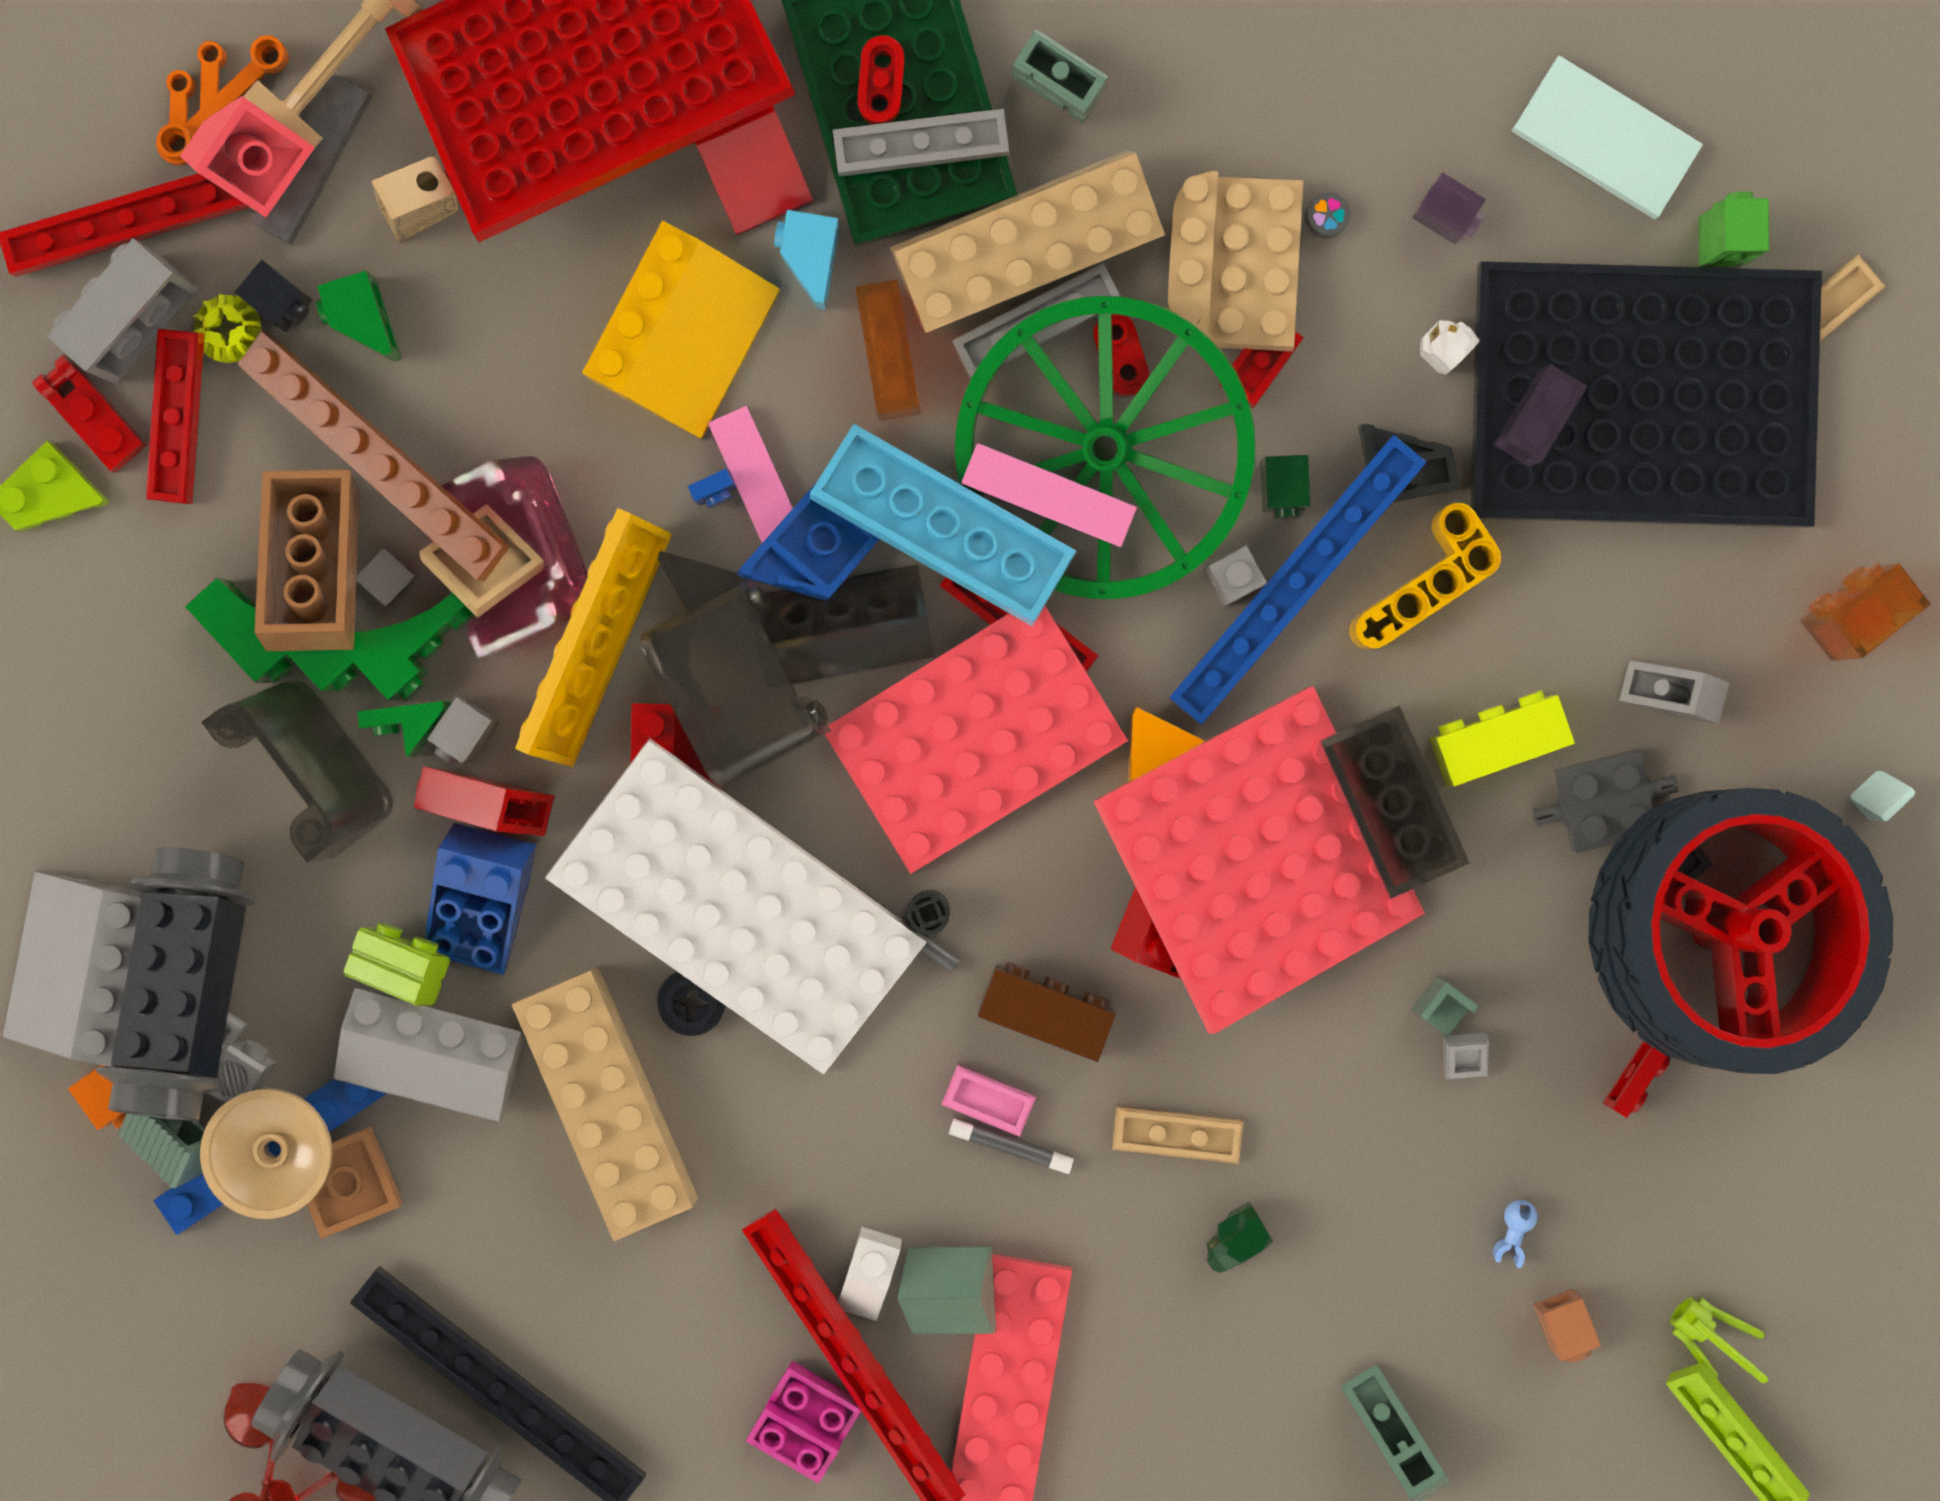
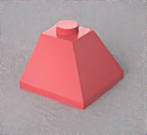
[180,96,315,218]

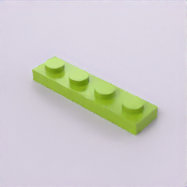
[1665,1362,1810,1501]

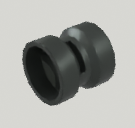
[907,889,950,935]

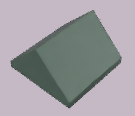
[897,1246,996,1334]

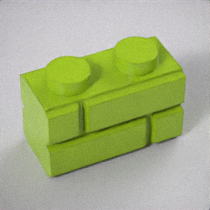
[343,922,450,1006]

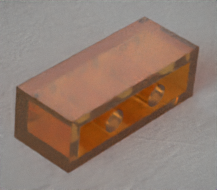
[855,279,921,421]

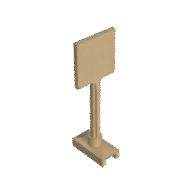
[243,0,424,149]

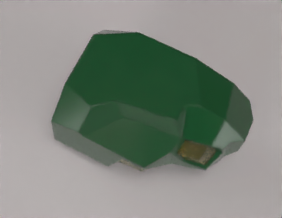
[1206,1202,1273,1273]

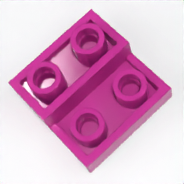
[746,1360,861,1484]

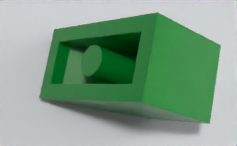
[316,270,402,361]

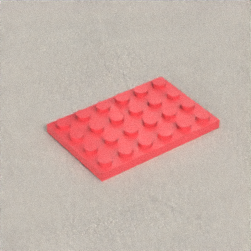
[822,606,1128,874]

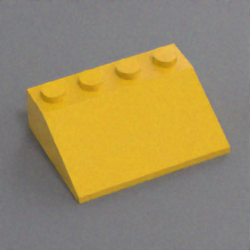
[582,220,781,440]

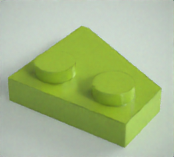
[0,441,110,532]

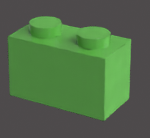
[1699,191,1769,268]

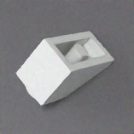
[838,1227,902,1321]

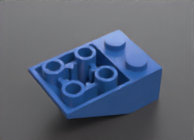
[424,823,536,975]

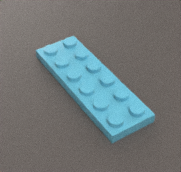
[810,424,1076,626]

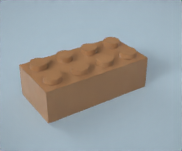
[255,470,360,651]

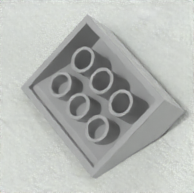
[3,871,142,1067]

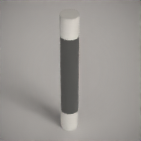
[948,1118,1074,1174]

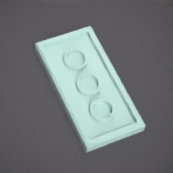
[1511,55,1703,220]

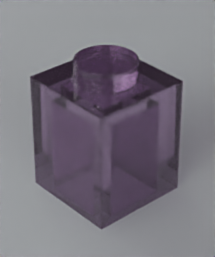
[1412,172,1486,244]

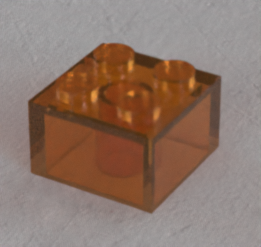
[1800,563,1931,661]

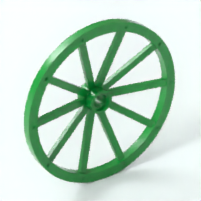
[955,296,1256,599]

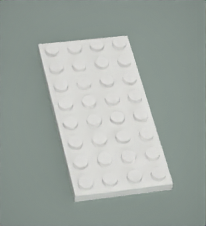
[545,738,927,1074]

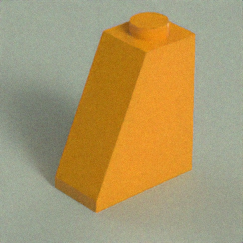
[1128,707,1205,782]

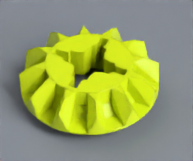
[193,294,262,363]

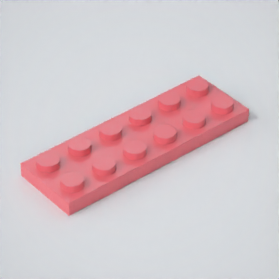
[951,1254,1072,1501]

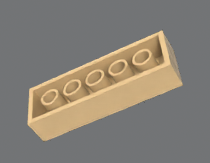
[890,151,1165,333]
[511,966,698,1242]

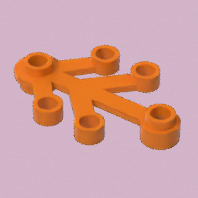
[156,35,289,166]

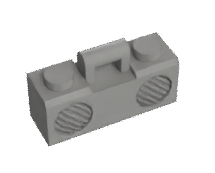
[193,1012,277,1103]

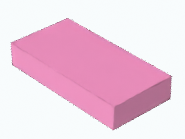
[942,1064,1036,1137]

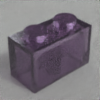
[1494,364,1588,467]

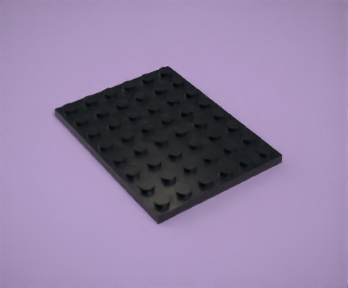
[1471,261,1822,528]

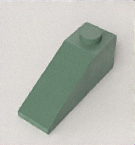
[1341,1364,1451,1501]

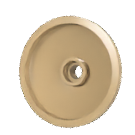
[200,1088,333,1219]

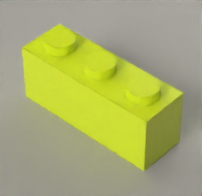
[1429,690,1575,787]

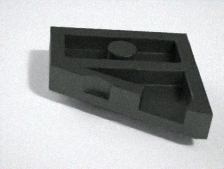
[1358,423,1460,503]

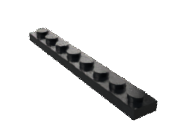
[350,1266,647,1501]

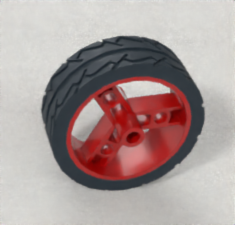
[1588,788,1893,1074]

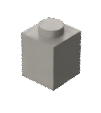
[1204,545,1267,607]
[427,697,500,766]

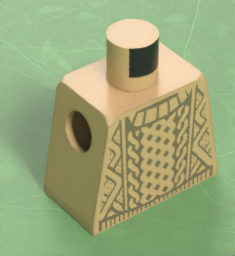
[371,156,459,243]

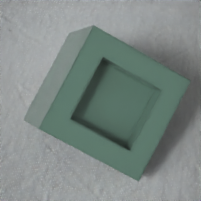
[1411,977,1480,1036]

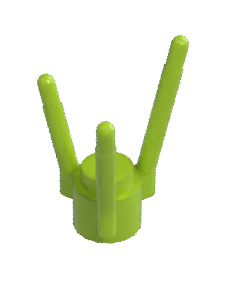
[1670,1297,1768,1384]

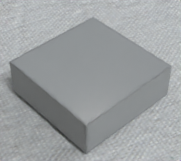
[356,547,417,608]
[1443,1033,1489,1080]

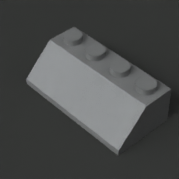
[334,988,526,1123]

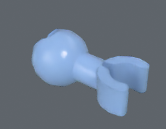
[1492,1200,1538,1268]

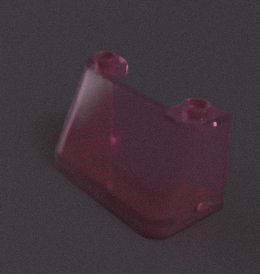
[441,456,588,658]

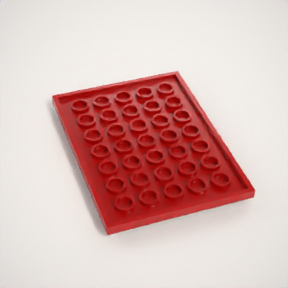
[385,0,795,243]

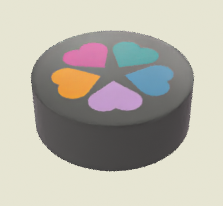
[1306,193,1350,238]

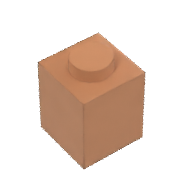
[1533,1289,1601,1362]

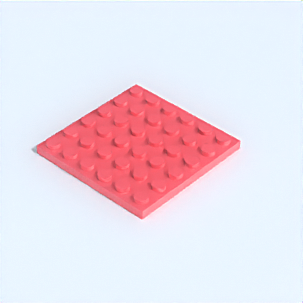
[1093,686,1425,1034]

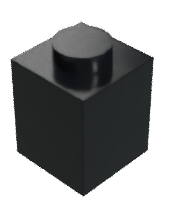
[234,259,313,332]

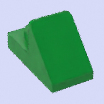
[357,701,451,757]

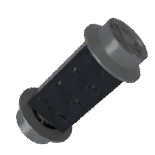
[96,847,256,1121]
[251,1349,522,1501]

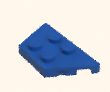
[737,480,880,601]

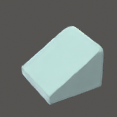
[1849,771,1916,821]

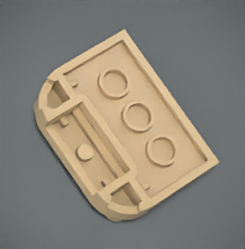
[1168,171,1303,351]

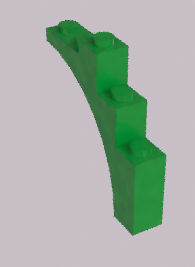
[185,578,474,701]

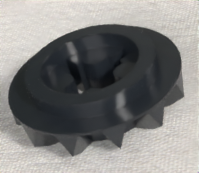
[657,972,726,1036]

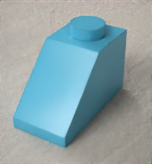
[774,210,840,311]

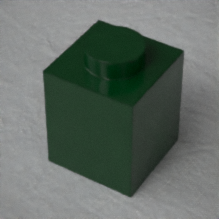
[1260,455,1310,519]

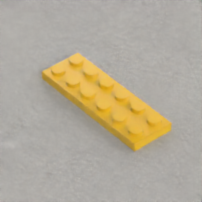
[515,508,672,767]

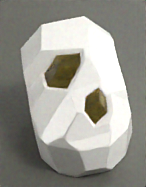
[1420,320,1480,375]

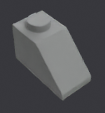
[1619,660,1729,724]

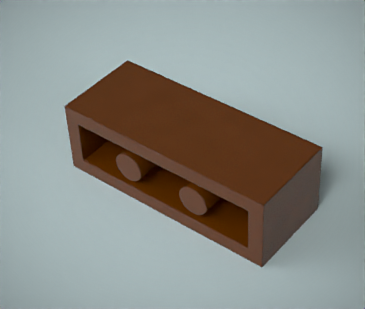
[977,962,1116,1062]

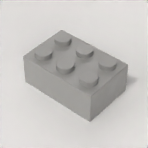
[47,238,200,384]

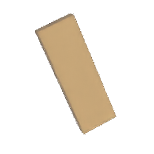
[1112,1105,1244,1164]

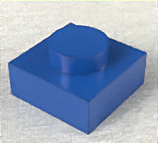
[687,468,737,508]

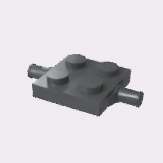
[1532,749,1678,853]

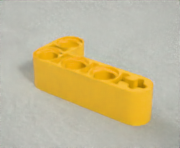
[1349,503,1501,650]

